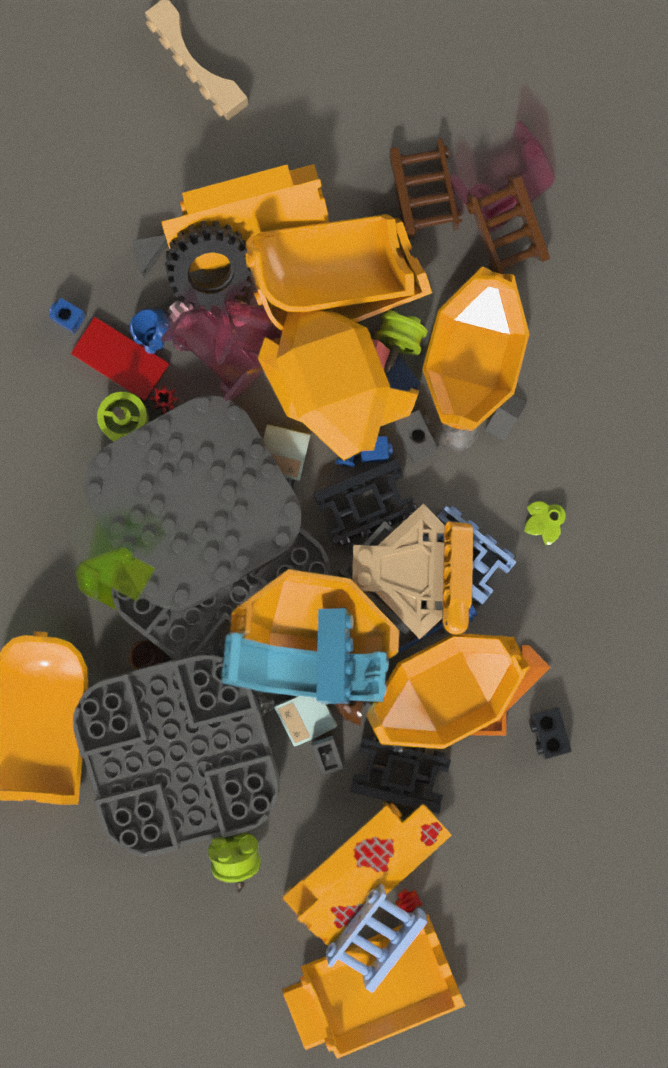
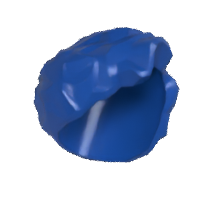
[129,308,172,354]

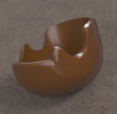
[128,639,164,670]

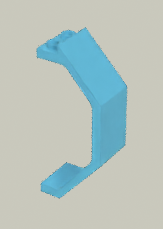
[222,633,388,702]

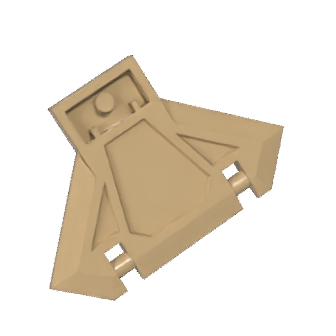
[352,503,445,639]

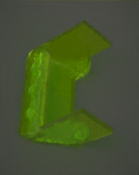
[75,547,156,611]

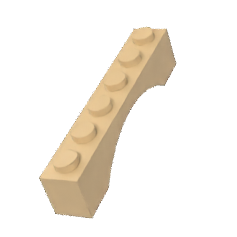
[145,0,248,120]

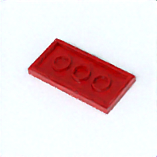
[71,317,170,402]

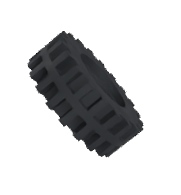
[165,221,253,311]

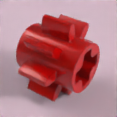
[150,385,179,414]
[395,888,423,913]

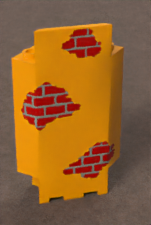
[282,801,452,946]

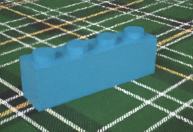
[317,608,354,704]

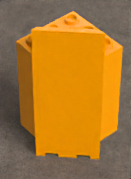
[161,164,329,274]

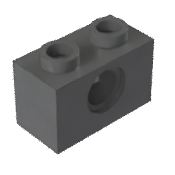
[394,410,440,464]

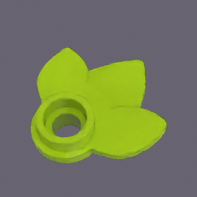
[524,501,566,545]

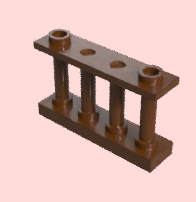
[389,139,462,239]
[466,173,550,274]

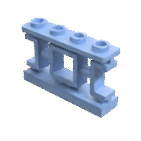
[423,506,516,605]

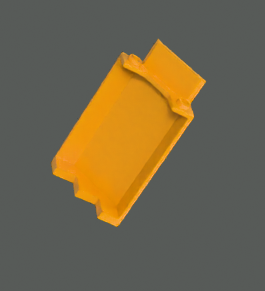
[282,914,465,1059]

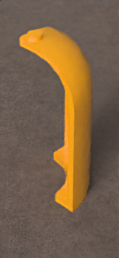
[246,214,414,312]
[0,631,88,805]

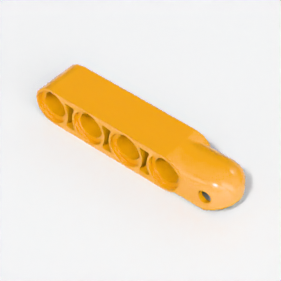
[442,521,473,634]

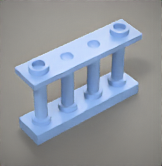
[326,884,427,993]

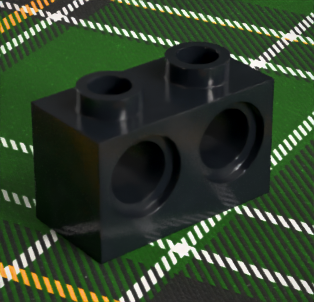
[529,707,572,759]

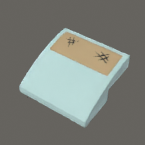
[263,424,311,481]
[274,696,338,747]

